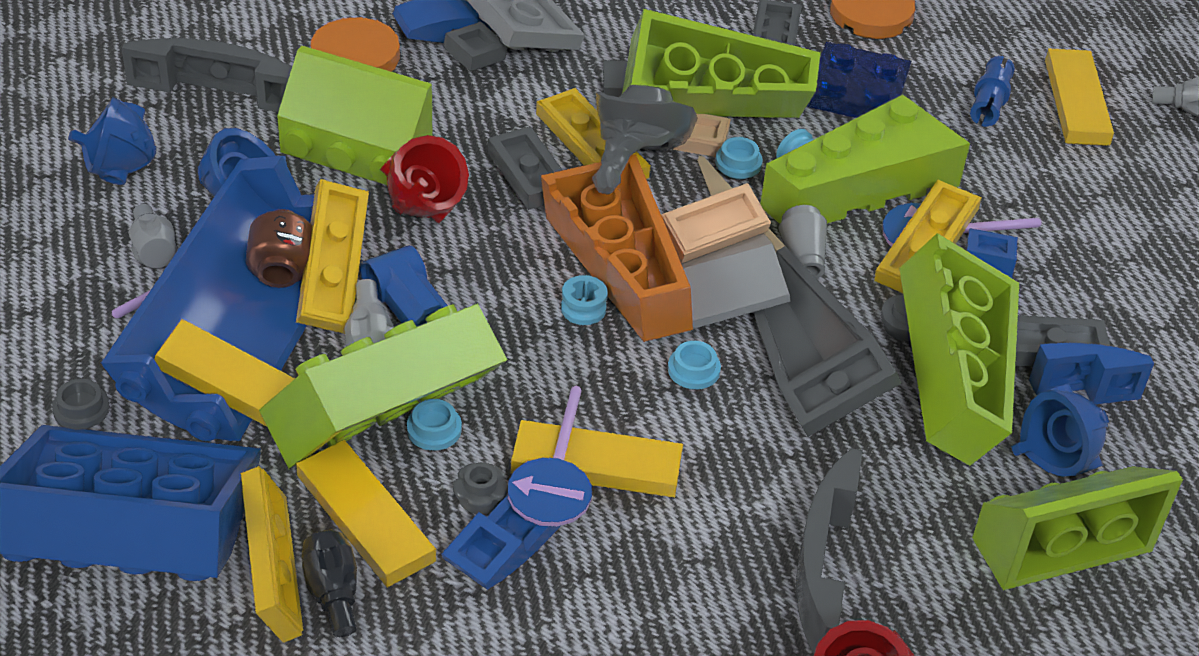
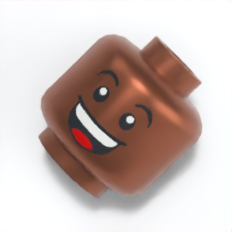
[246,209,312,288]

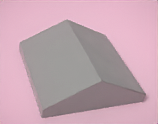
[682,233,791,329]

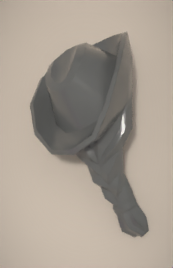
[592,85,698,195]

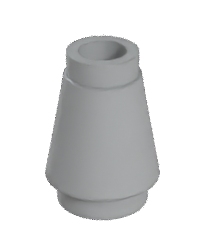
[779,205,827,279]

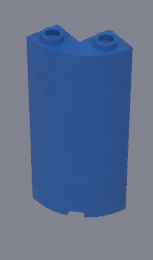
[101,156,314,441]

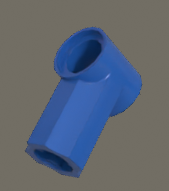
[360,245,448,327]

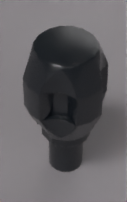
[302,530,357,637]

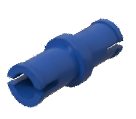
[970,56,1015,127]

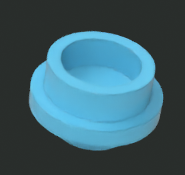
[715,137,763,180]
[668,341,721,389]
[407,399,462,450]

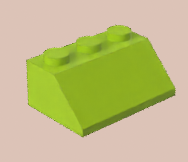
[277,46,433,185]
[972,466,1183,590]

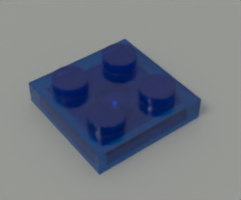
[806,42,912,118]

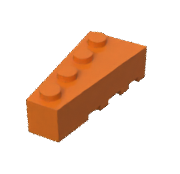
[541,154,693,342]

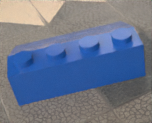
[0,425,261,581]

